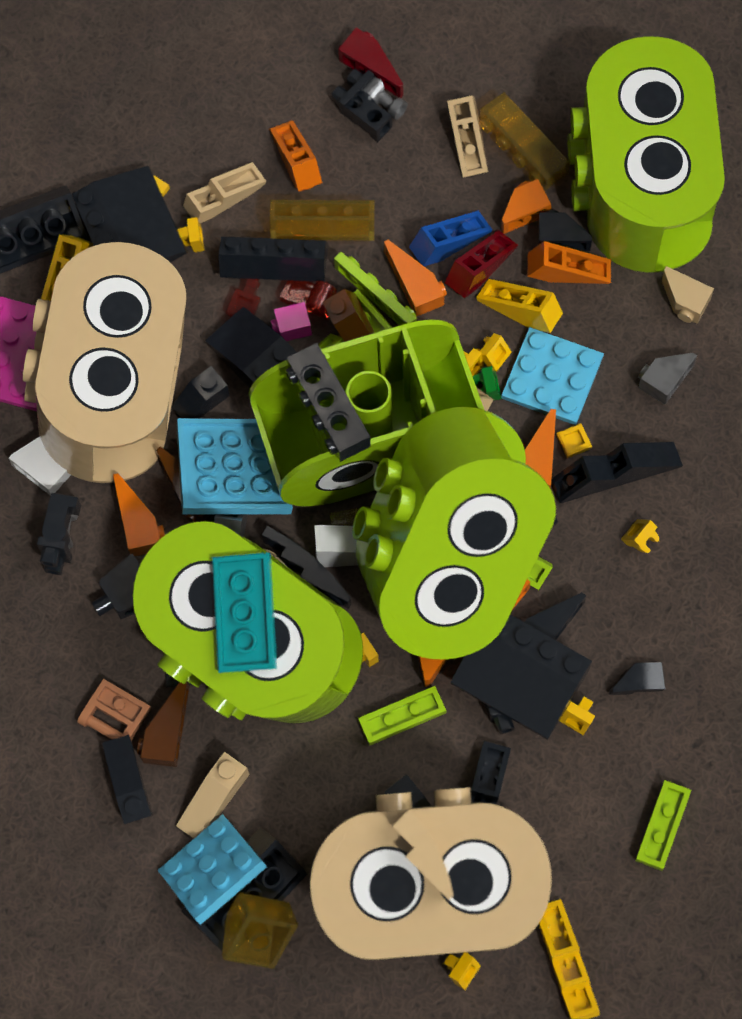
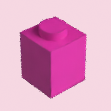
[271,302,312,341]

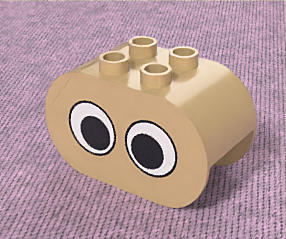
[23,242,186,483]
[311,788,551,959]

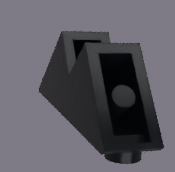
[551,442,683,503]

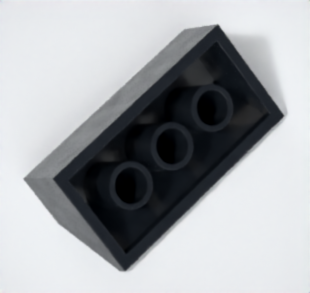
[0,185,89,274]
[219,236,328,282]
[181,828,308,958]

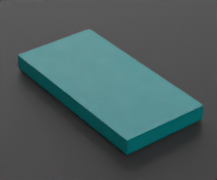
[212,552,277,673]

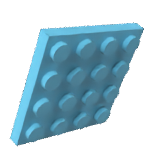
[176,418,293,514]

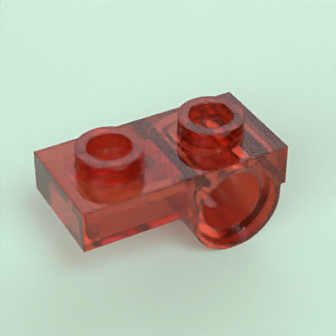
[280,280,337,319]

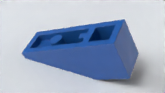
[409,211,492,266]

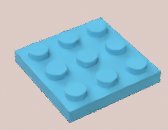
[501,327,604,425]
[158,814,267,925]

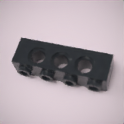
[285,343,371,462]

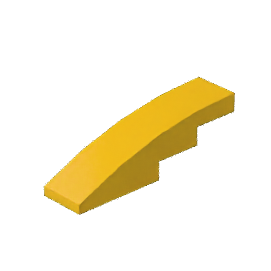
[539,899,600,1019]

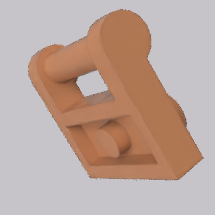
[77,679,151,741]

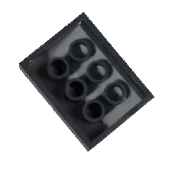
[72,166,188,262]
[450,614,592,740]

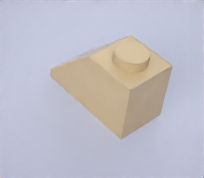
[662,266,714,324]

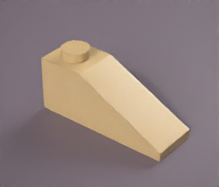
[447,96,488,177]
[176,752,249,839]

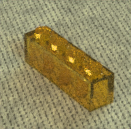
[479,92,570,191]
[270,200,375,241]

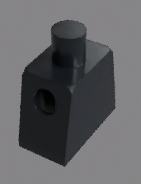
[91,553,140,619]

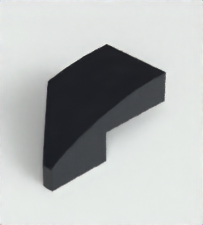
[609,662,665,695]

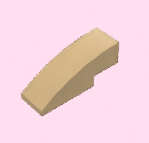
[183,162,266,224]
[392,809,453,900]

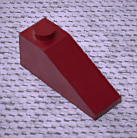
[338,27,403,98]
[445,230,518,299]

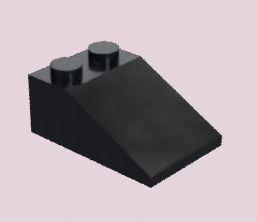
[205,306,297,388]

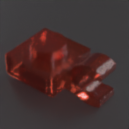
[226,279,261,317]

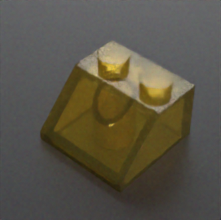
[222,893,298,969]

